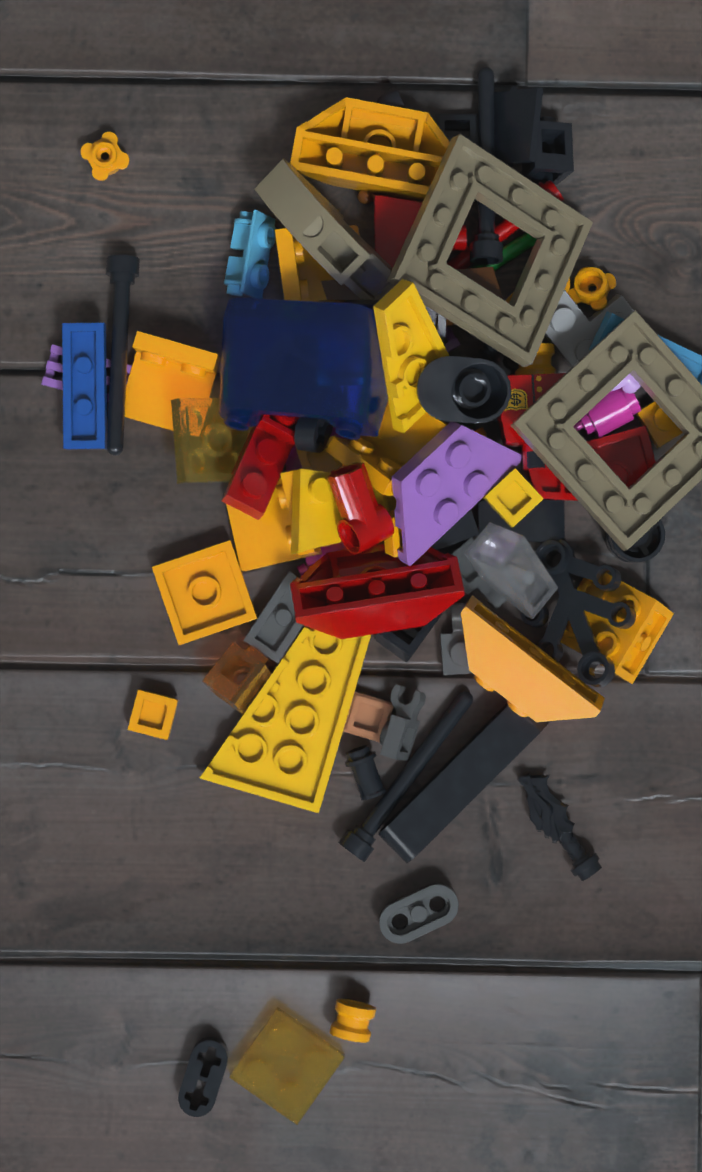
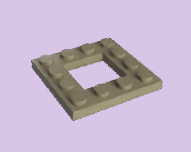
[387,134,593,367]
[510,310,702,551]

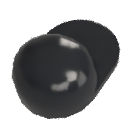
[417,356,511,424]

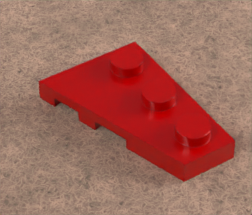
[527,425,656,501]

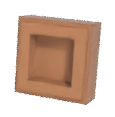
[343,691,394,742]

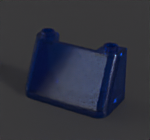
[219,298,388,440]

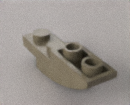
[254,158,394,300]

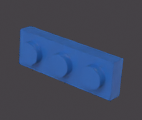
[62,323,107,450]

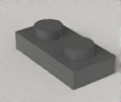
[243,571,303,663]

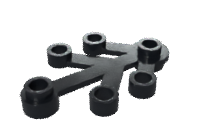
[521,539,636,687]

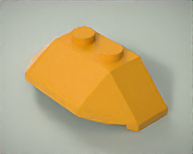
[290,97,450,201]
[461,595,605,722]

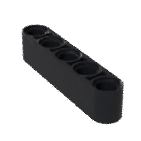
[378,703,550,864]

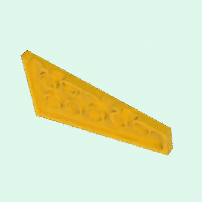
[200,626,371,813]

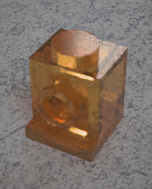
[203,642,271,715]

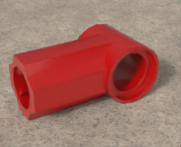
[328,462,394,555]

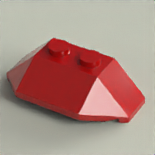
[290,544,465,639]

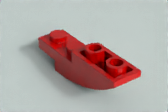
[221,354,318,520]

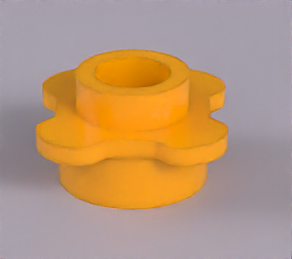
[81,132,130,181]
[568,267,616,311]

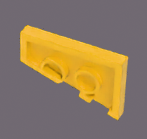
[373,279,449,433]
[291,468,396,555]

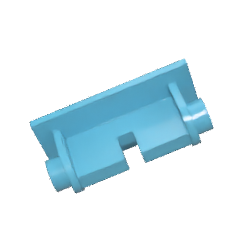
[224,210,276,300]

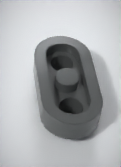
[379,883,459,944]

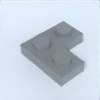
[545,290,634,368]

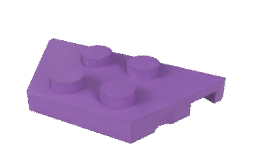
[392,422,522,566]

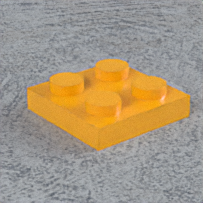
[152,540,258,645]

